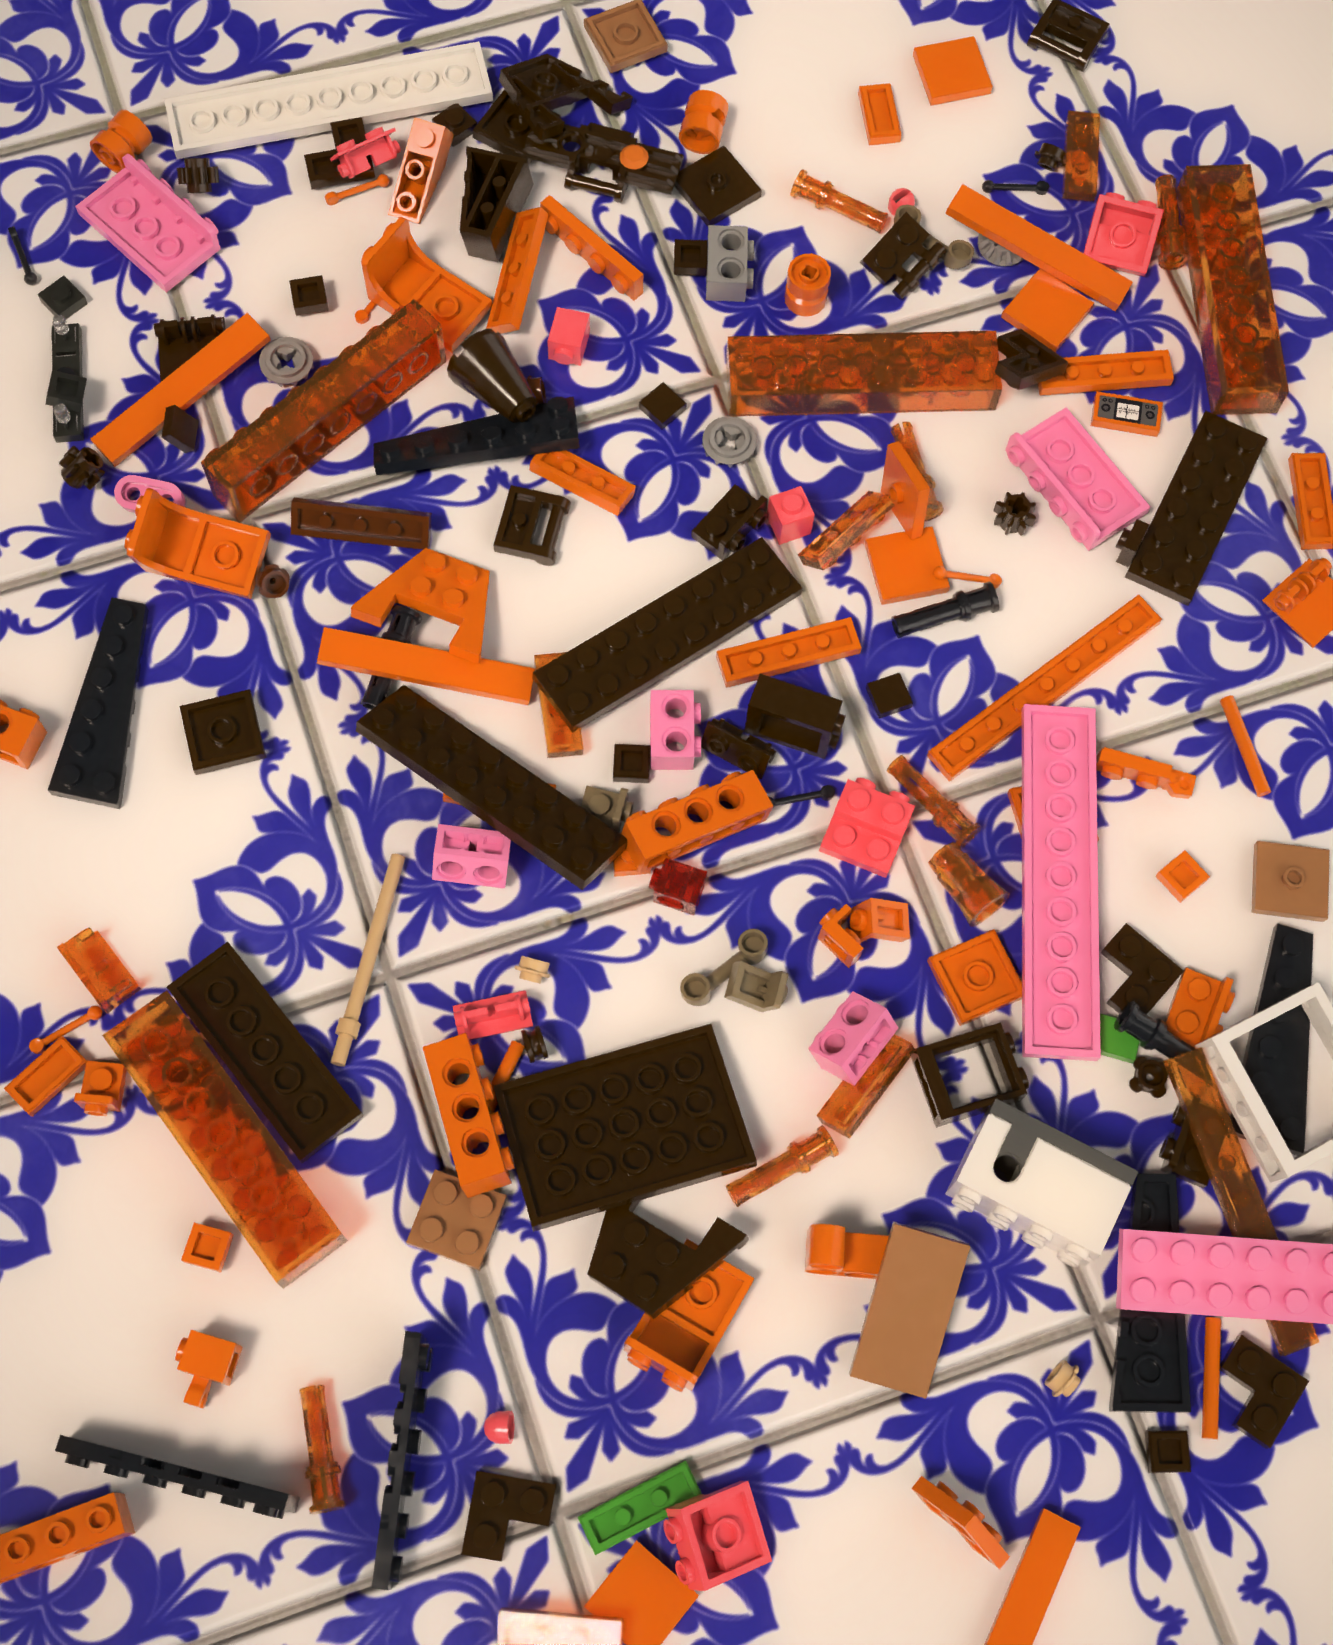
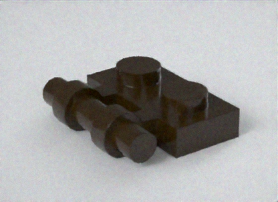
[860,212,946,300]

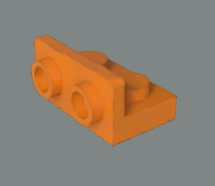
[1164,967,1235,1050]

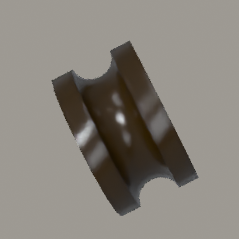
[521,1025,549,1063]

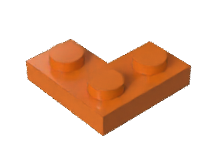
[911,1476,1010,1569]

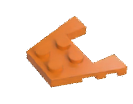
[351,548,490,664]

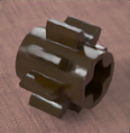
[177,158,219,193]
[59,446,105,490]
[993,492,1036,536]

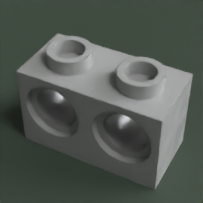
[706,225,754,302]

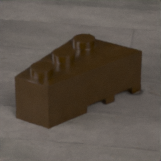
[460,146,534,262]

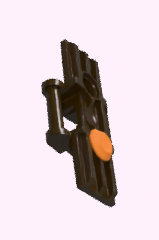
[522,122,684,203]

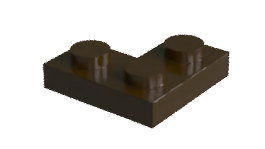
[304,117,375,190]
[995,329,1068,390]
[1101,923,1184,1014]
[1220,1335,1309,1449]
[461,1471,556,1562]

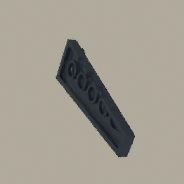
[374,397,580,475]
[48,597,149,809]
[1226,923,1313,1156]
[1109,1173,1191,1413]
[371,1331,433,1590]
[55,1435,300,1519]

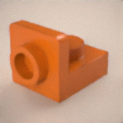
[850,898,910,943]
[818,904,864,968]
[74,1061,128,1116]

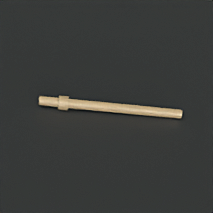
[330,854,405,1067]

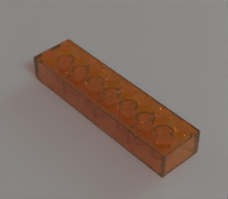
[1176,164,1289,415]
[201,299,447,523]
[726,331,1002,417]
[102,990,348,1289]

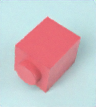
[547,307,590,366]
[767,486,815,545]

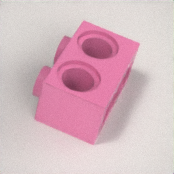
[650,690,701,770]
[432,824,511,888]
[808,991,898,1086]

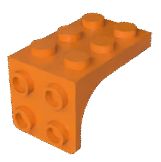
[361,216,492,353]
[125,488,271,600]
[624,1239,755,1393]

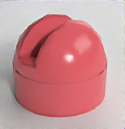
[888,188,915,216]
[484,1411,515,1444]

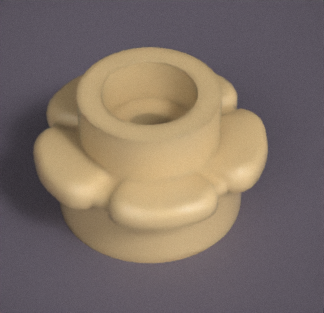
[514,956,550,984]
[1045,1360,1081,1397]

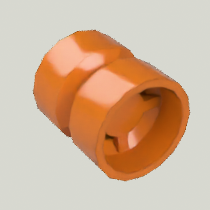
[679,90,729,154]
[90,109,153,173]
[784,253,831,317]

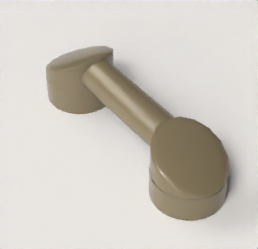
[894,205,974,269]
[680,929,768,1006]

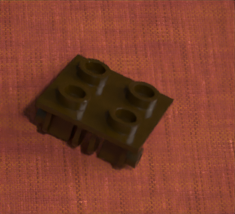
[154,314,229,381]

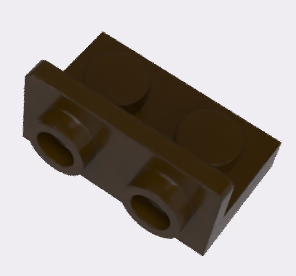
[691,484,768,560]
[1159,1095,1230,1188]

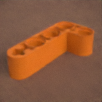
[805,1224,889,1279]

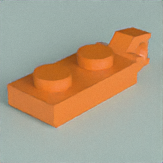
[1096,747,1196,799]

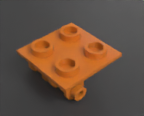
[1262,558,1333,648]

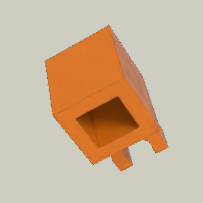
[175,1330,243,1409]

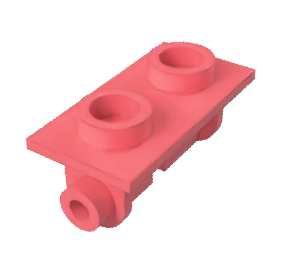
[330,127,401,179]
[452,990,533,1040]

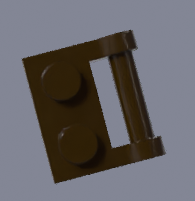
[1027,0,1110,72]
[493,485,571,566]

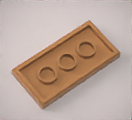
[849,1222,970,1399]

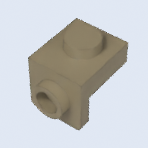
[724,961,788,1012]

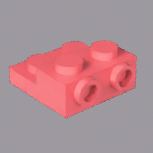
[1083,192,1164,277]
[819,778,915,878]
[663,1481,772,1591]

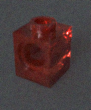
[649,858,707,916]

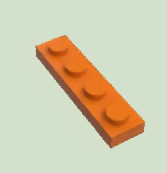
[540,195,644,301]
[486,207,549,334]
[1038,350,1174,396]
[716,617,862,688]

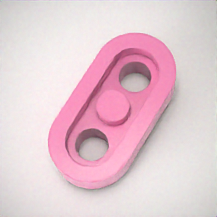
[114,475,185,513]

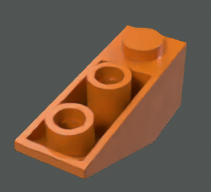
[388,117,454,224]

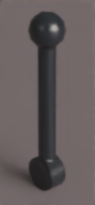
[982,180,1049,195]
[8,226,37,285]
[769,785,835,809]

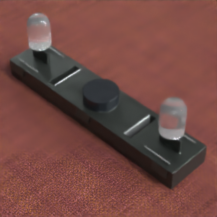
[51,315,84,443]

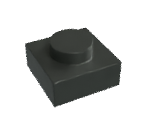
[38,276,88,323]
[45,370,87,412]

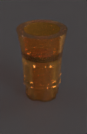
[928,842,1010,927]

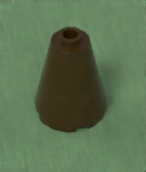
[447,329,537,423]

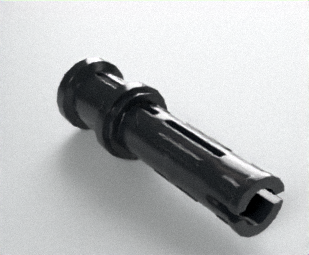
[891,582,999,638]
[360,605,422,710]
[1114,1001,1216,1086]

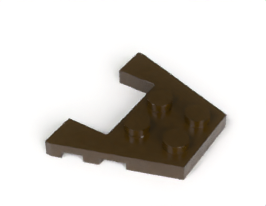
[499,54,633,141]
[587,1200,749,1319]

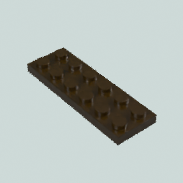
[1125,410,1267,606]
[167,942,364,1163]

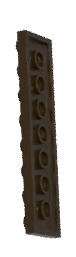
[532,537,803,733]
[356,685,627,890]

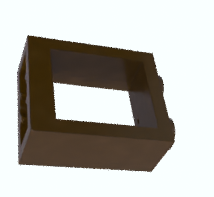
[744,674,846,759]
[911,1022,1029,1128]

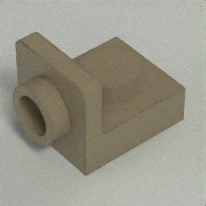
[581,786,634,833]

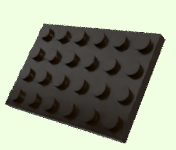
[493,1024,757,1232]

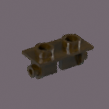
[701,718,777,780]

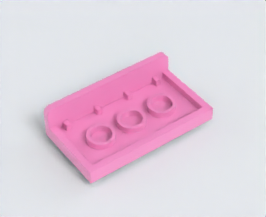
[75,153,221,293]
[1005,408,1150,551]

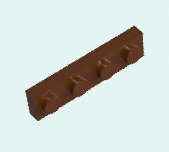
[291,497,432,550]

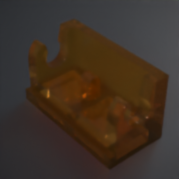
[57,927,141,1014]

